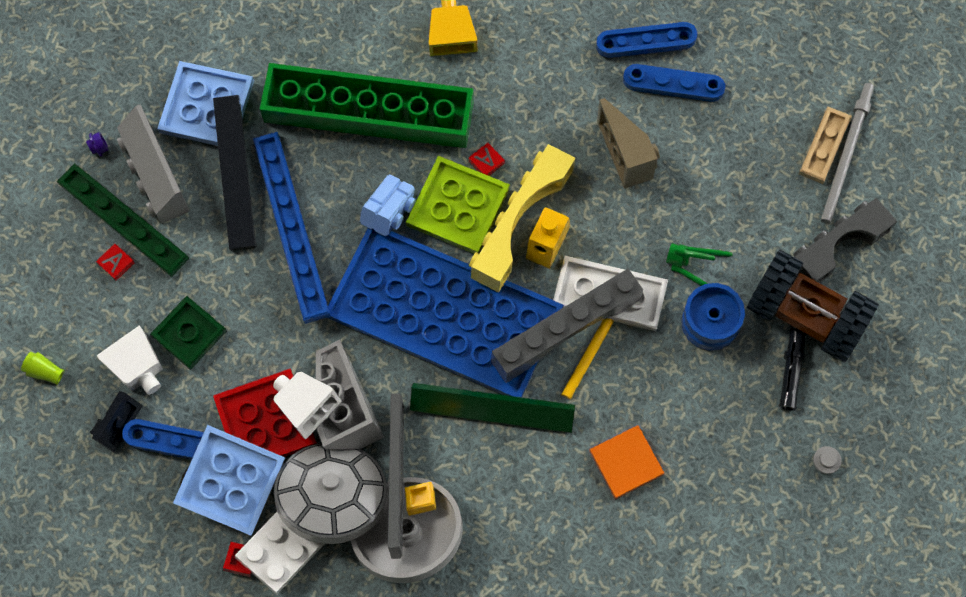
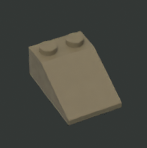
[597,98,660,188]

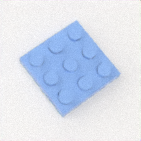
[157,61,254,146]
[173,425,285,535]

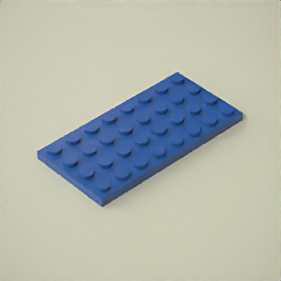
[327,228,564,397]

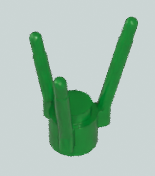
[666,243,732,286]

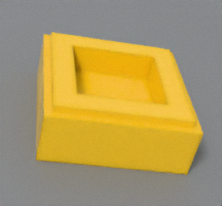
[404,481,436,516]

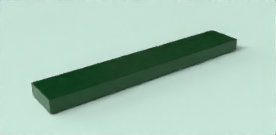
[57,163,189,278]
[410,383,575,433]

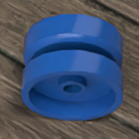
[681,283,745,351]

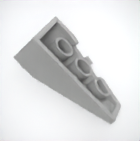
[316,339,384,449]

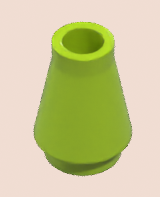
[21,351,64,384]

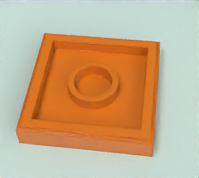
[589,425,664,499]

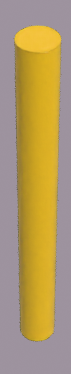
[561,318,614,400]

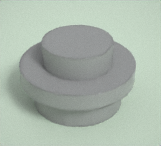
[813,446,841,474]

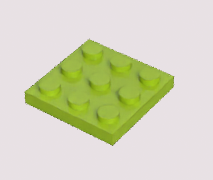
[406,156,510,254]

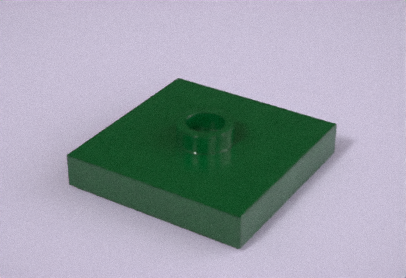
[150,296,227,370]

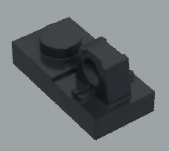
[90,391,143,453]

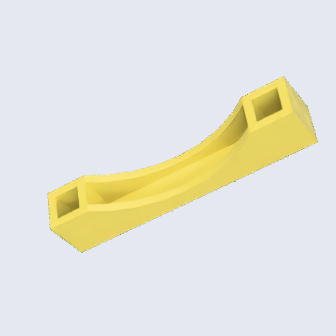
[469,144,576,293]

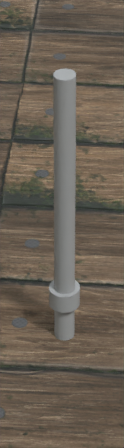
[821,83,874,224]

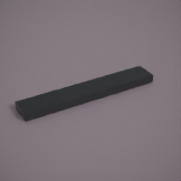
[213,95,257,251]

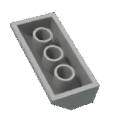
[117,104,190,224]

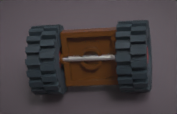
[746,250,879,363]

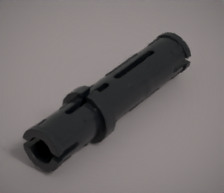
[779,328,807,411]

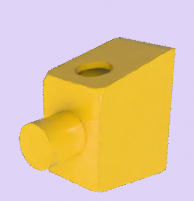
[429,0,478,56]
[526,207,570,269]

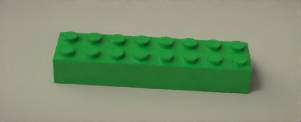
[260,63,474,148]

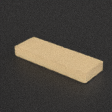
[799,107,852,184]

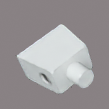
[97,325,163,395]
[273,372,342,439]

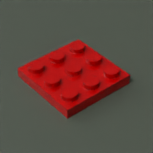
[213,368,317,457]

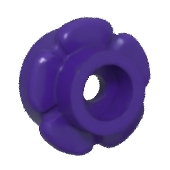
[86,132,109,157]

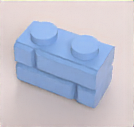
[360,174,416,236]

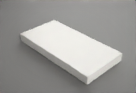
[553,256,668,331]

